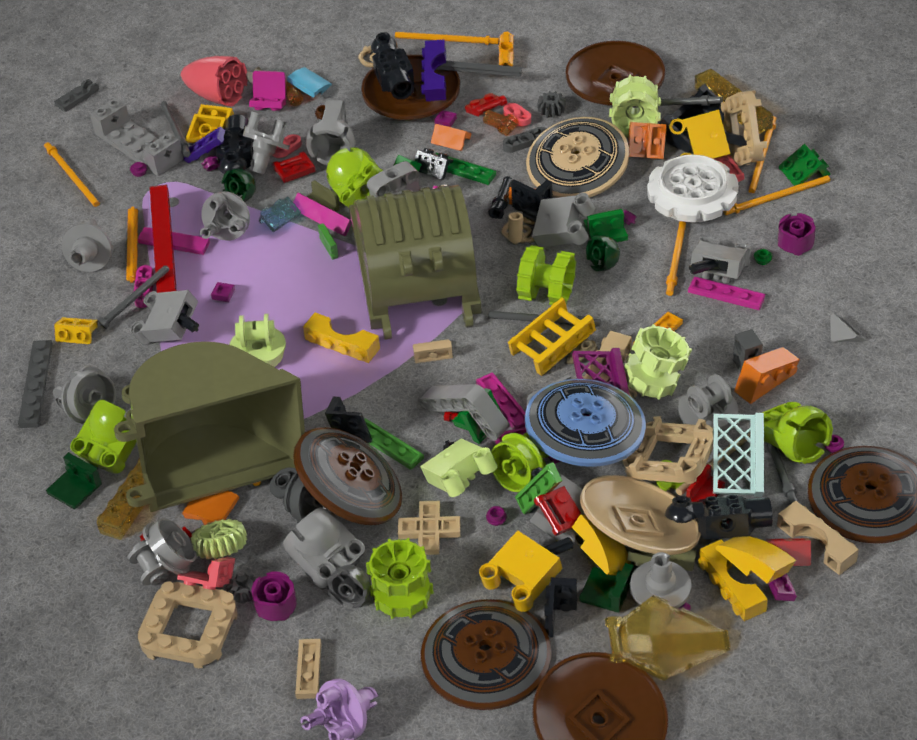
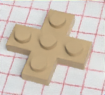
[398,501,461,555]

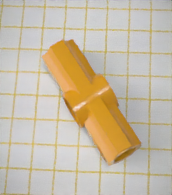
[499,32,514,66]

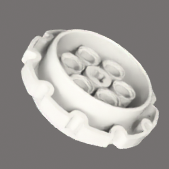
[647,155,738,223]

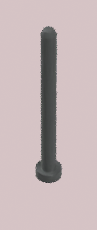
[97,265,169,329]

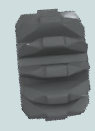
[537,91,566,118]

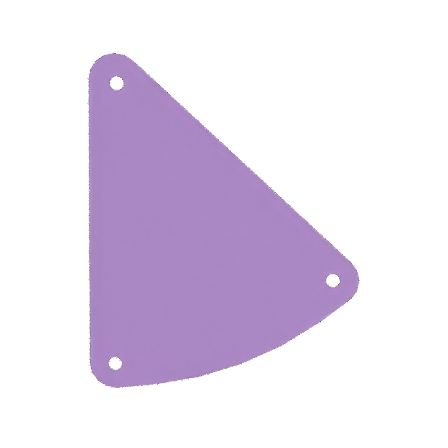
[142,182,462,419]

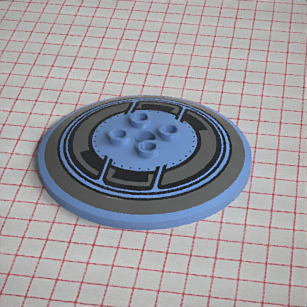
[525,379,646,467]

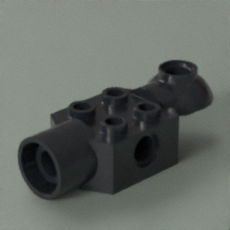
[371,32,414,100]
[216,114,254,174]
[665,495,773,539]

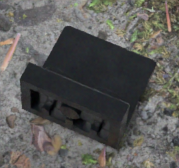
[511,179,553,212]
[325,396,372,443]
[544,577,577,637]

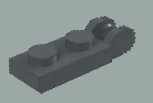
[54,79,99,112]

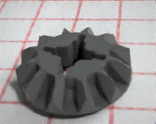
[226,573,256,603]

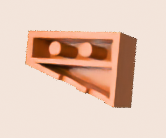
[734,347,800,404]

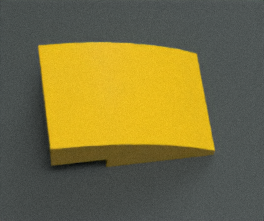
[185,104,234,147]
[572,514,631,575]
[715,536,796,584]

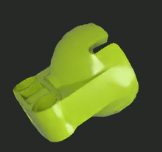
[326,147,383,208]
[70,400,137,474]
[762,402,833,464]

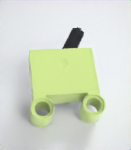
[420,438,497,497]

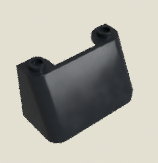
[659,84,725,153]

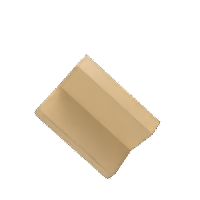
[413,339,453,363]

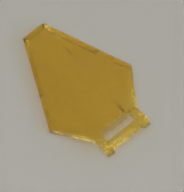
[605,595,730,681]

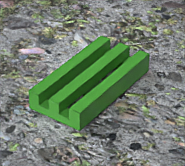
[317,223,338,260]

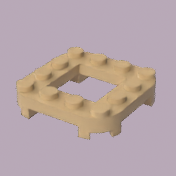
[721,90,767,166]
[623,416,713,484]
[138,581,238,668]

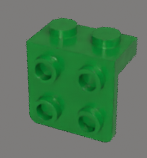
[779,144,830,186]

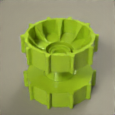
[516,245,577,305]
[366,538,434,619]

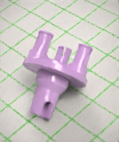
[300,679,378,740]

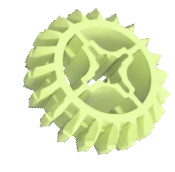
[191,519,247,559]

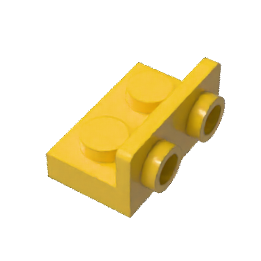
[54,317,98,344]

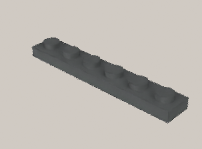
[18,340,53,428]

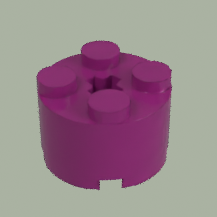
[778,213,816,256]
[251,571,297,621]

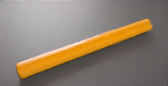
[126,206,138,283]

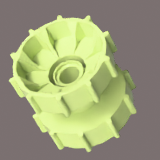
[609,75,661,138]
[624,324,692,400]

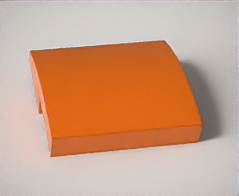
[628,122,667,159]
[182,491,240,525]

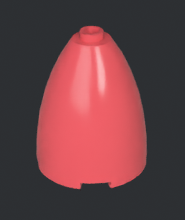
[181,56,248,106]

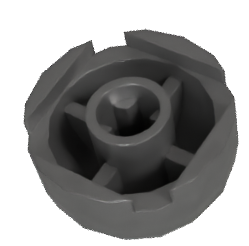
[327,565,370,608]

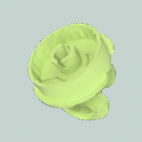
[229,314,286,367]

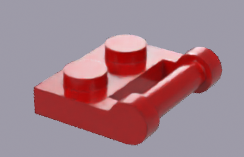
[465,93,507,117]
[272,151,316,183]
[533,486,581,536]

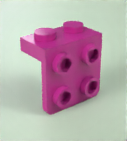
[249,71,286,111]

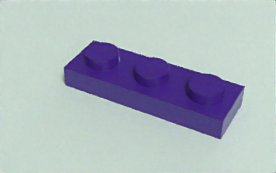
[183,126,225,163]

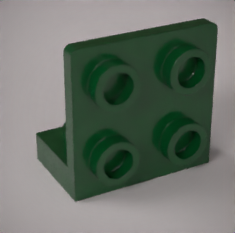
[46,452,102,509]
[579,563,633,613]

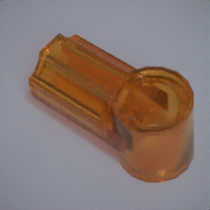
[286,80,304,107]
[483,110,519,136]

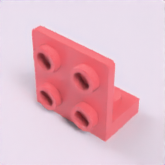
[177,557,235,590]

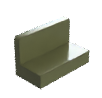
[307,180,339,212]

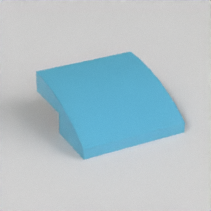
[287,67,332,98]

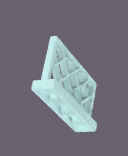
[713,413,764,497]

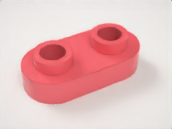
[503,103,532,126]
[273,134,302,158]

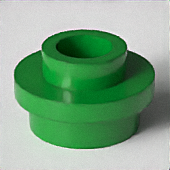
[754,249,772,265]

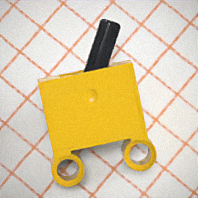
[669,110,747,159]
[479,530,574,612]

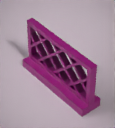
[572,348,630,416]

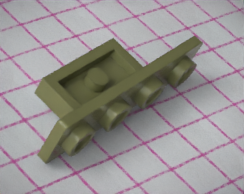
[624,545,697,571]

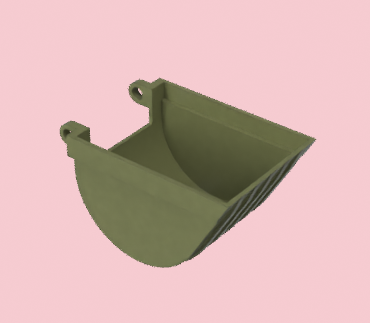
[349,184,481,340]
[114,341,305,512]

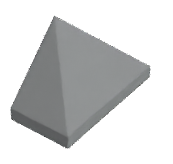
[831,313,866,342]

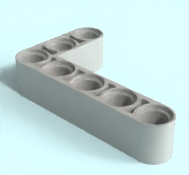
[419,384,510,441]

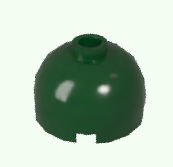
[222,169,256,202]
[586,235,620,271]

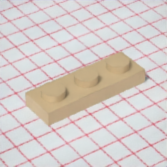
[295,639,322,699]

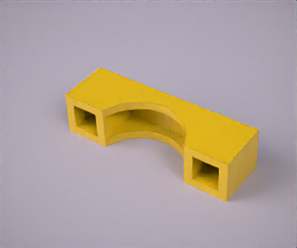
[303,312,380,363]
[698,539,768,621]

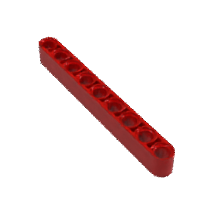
[150,184,177,293]

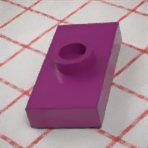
[768,573,797,601]

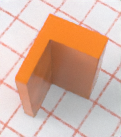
[431,124,472,151]

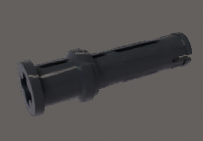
[488,176,512,219]

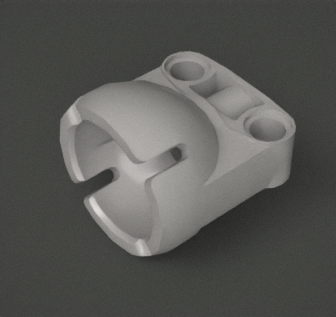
[306,100,356,165]
[367,161,419,197]
[283,507,365,588]

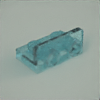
[259,197,301,232]

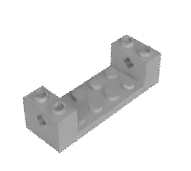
[90,98,184,176]

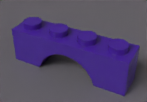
[421,39,446,101]

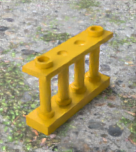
[508,297,596,376]

